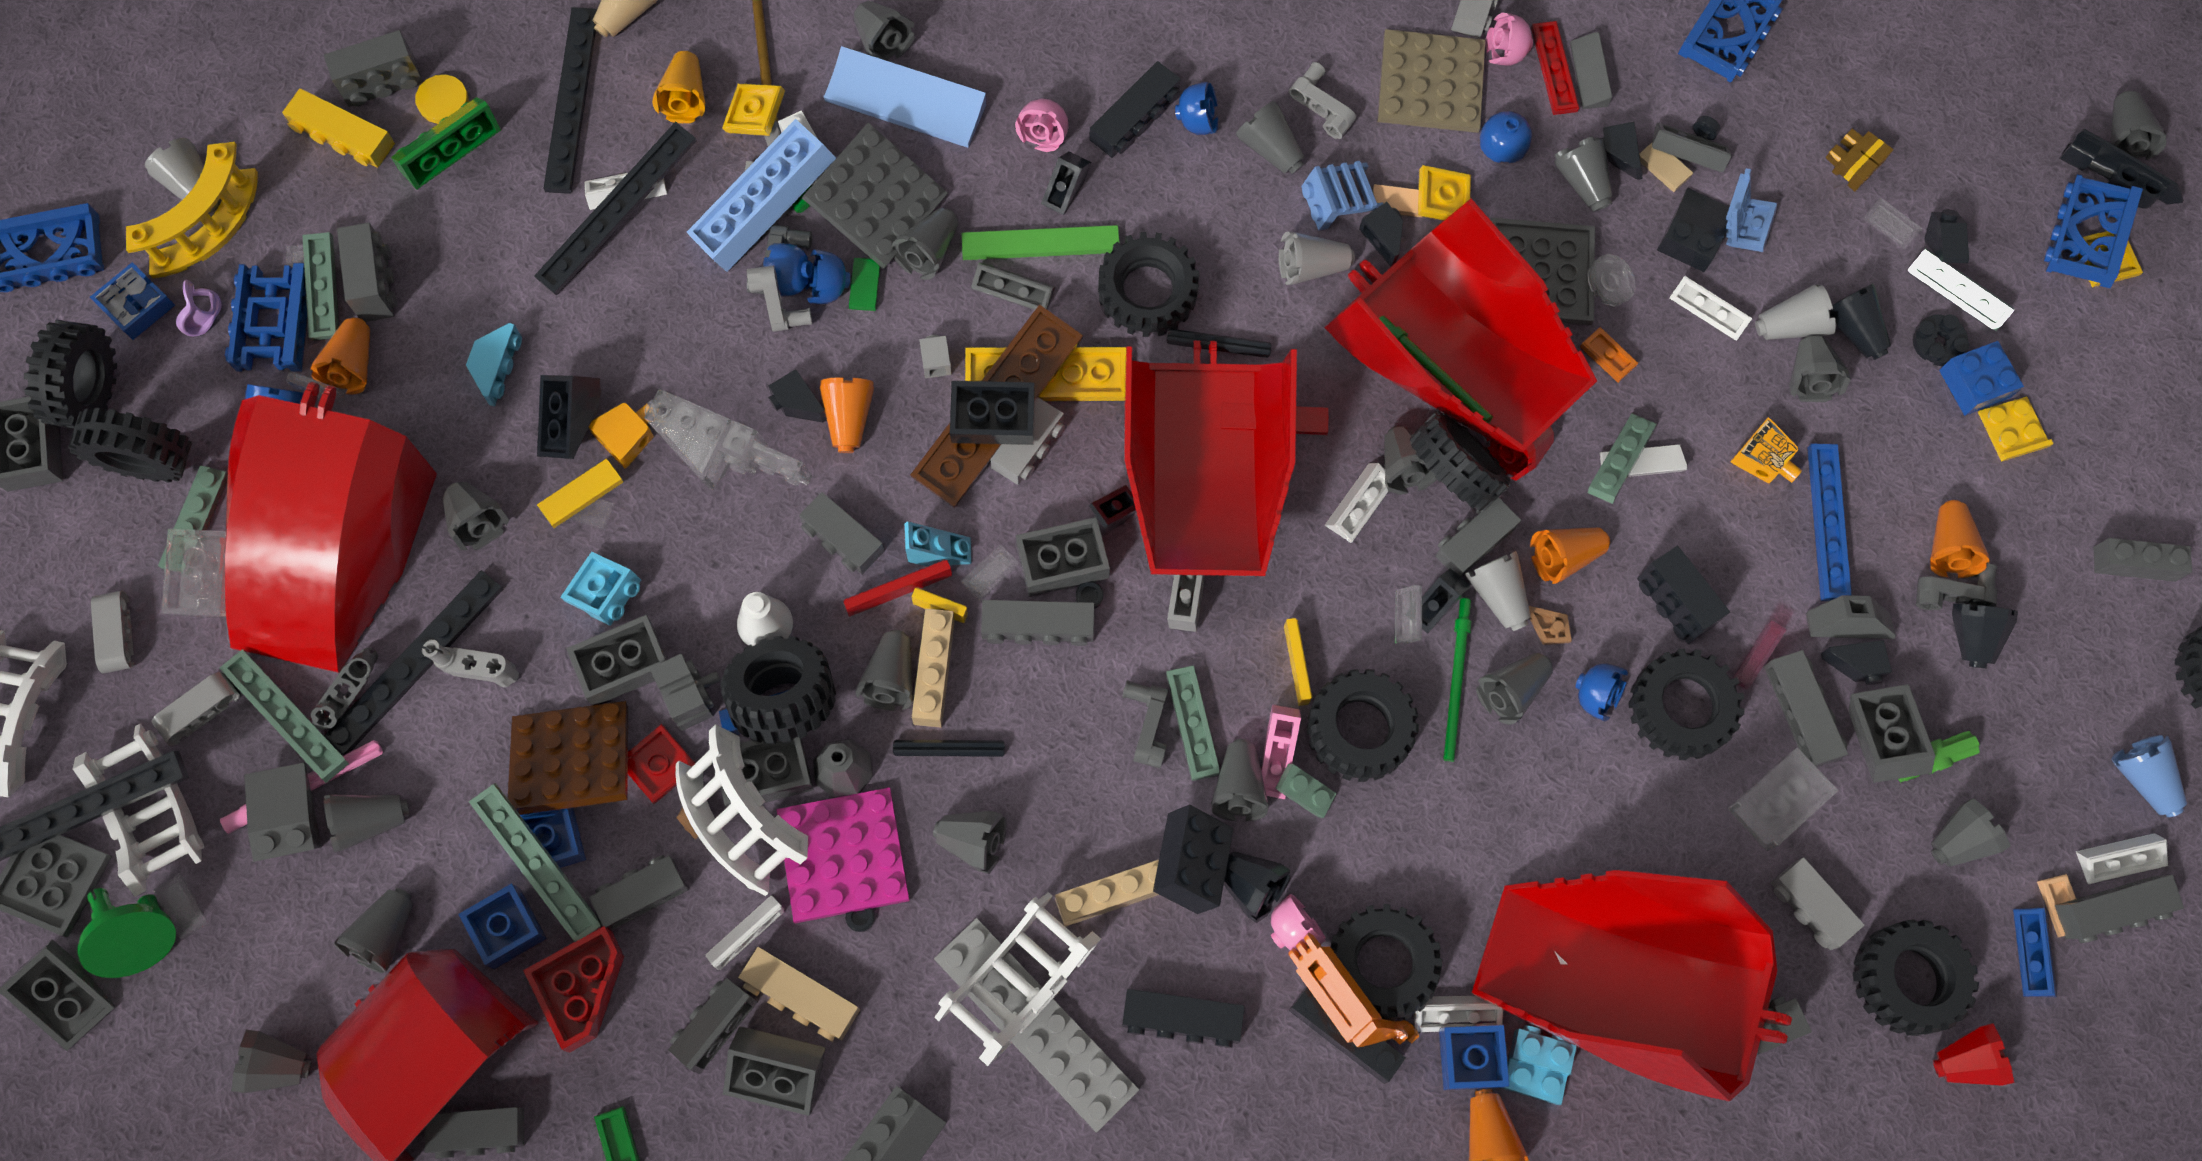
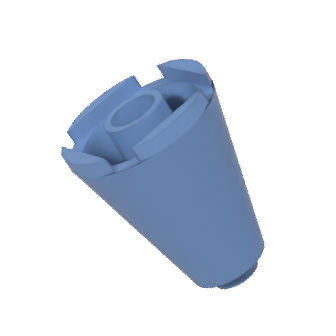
[2112,735,2187,817]

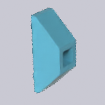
[466,323,522,406]
[905,521,972,566]

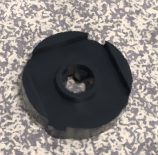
[1912,314,1969,366]

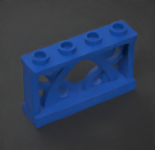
[1678,0,1783,83]
[2044,174,2143,288]
[0,203,105,292]

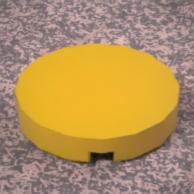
[415,74,469,124]

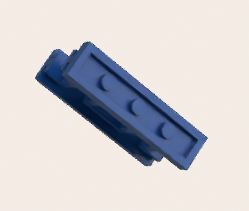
[225,263,308,372]

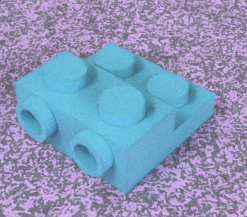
[561,551,641,626]
[1502,1025,1577,1105]

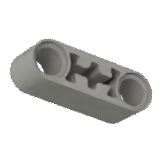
[91,590,135,674]
[151,672,240,746]

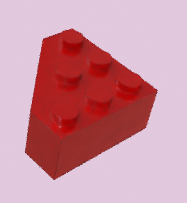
[523,926,624,1053]

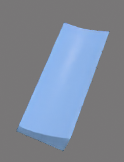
[824,46,986,148]
[687,119,836,272]

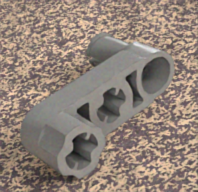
[1289,62,1356,139]
[747,265,812,332]
[422,640,519,687]

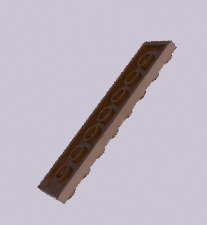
[910,304,1083,508]

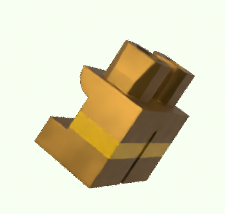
[1825,129,1894,192]

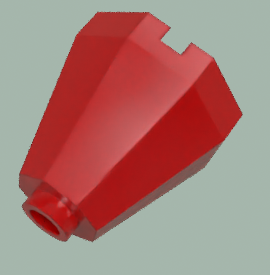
[1487,426,1554,481]
[1933,1023,2015,1086]

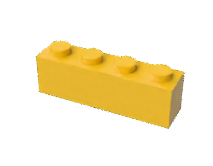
[282,88,395,168]

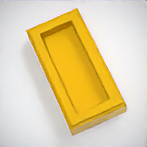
[911,588,968,623]

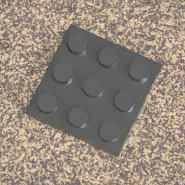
[0,835,112,938]

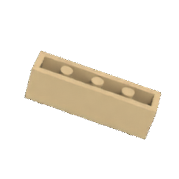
[912,609,955,728]
[1055,860,1159,927]
[738,947,860,1042]

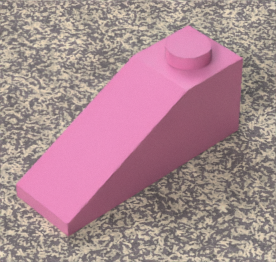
[1261,705,1301,799]

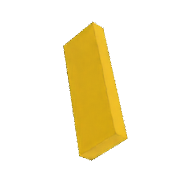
[537,458,623,528]
[1284,618,1312,706]

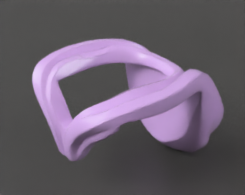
[176,279,221,337]

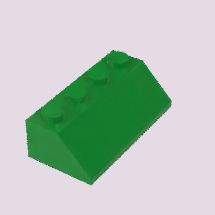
[391,97,501,190]

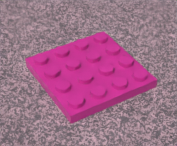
[777,788,910,923]

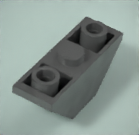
[1806,595,1896,639]

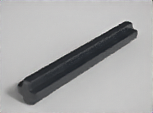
[1167,329,1272,358]
[893,740,1005,757]

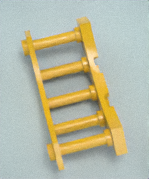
[126,142,258,279]

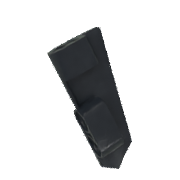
[2059,128,2184,209]

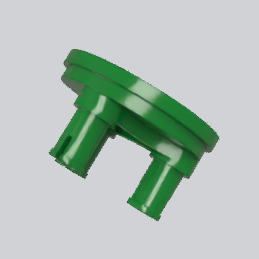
[77,888,176,978]

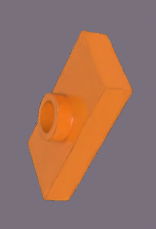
[1580,327,1638,383]

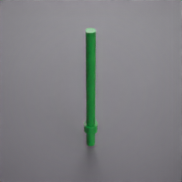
[1379,316,1493,423]
[1443,598,1472,762]

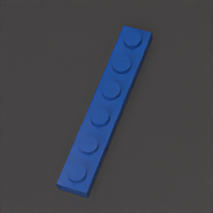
[1807,444,1852,601]

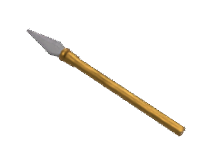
[752,0,780,147]

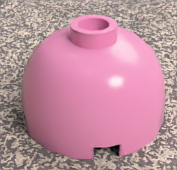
[1485,13,1533,66]
[1015,98,1069,152]
[1271,894,1326,954]

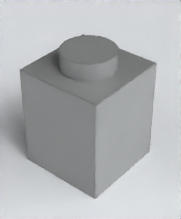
[919,335,952,379]

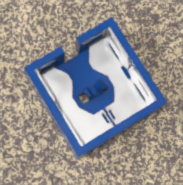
[90,262,175,340]

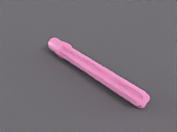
[220,740,383,834]

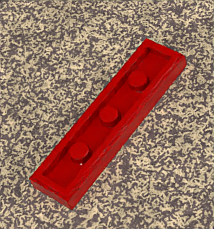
[1531,21,1579,115]
[1221,403,1328,435]
[843,559,952,617]

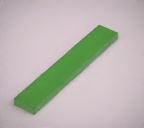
[961,225,1119,260]

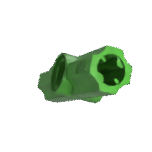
[1898,731,1980,783]

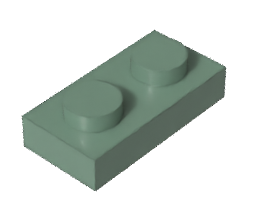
[1275,764,1336,818]

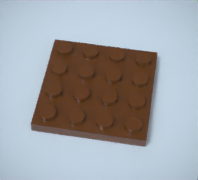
[508,701,628,815]

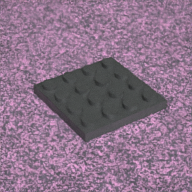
[802,123,948,269]
[1490,217,1595,325]

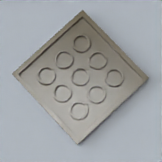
[1377,29,1485,133]

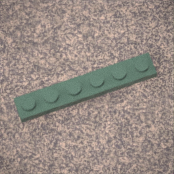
[219,649,349,783]
[469,783,602,942]

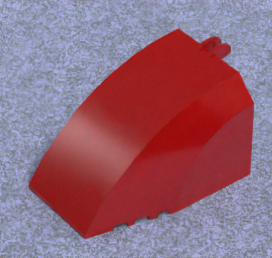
[1324,198,1597,452]
[1124,341,1297,576]
[225,382,437,673]
[1472,870,1792,1101]
[317,949,539,1161]

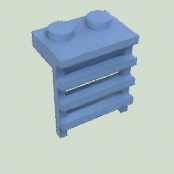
[1301,161,1383,231]
[1726,168,1777,252]

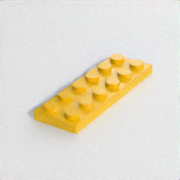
[965,347,1126,401]

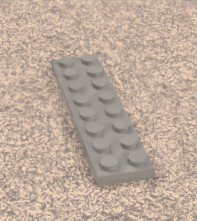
[934,918,1139,1133]

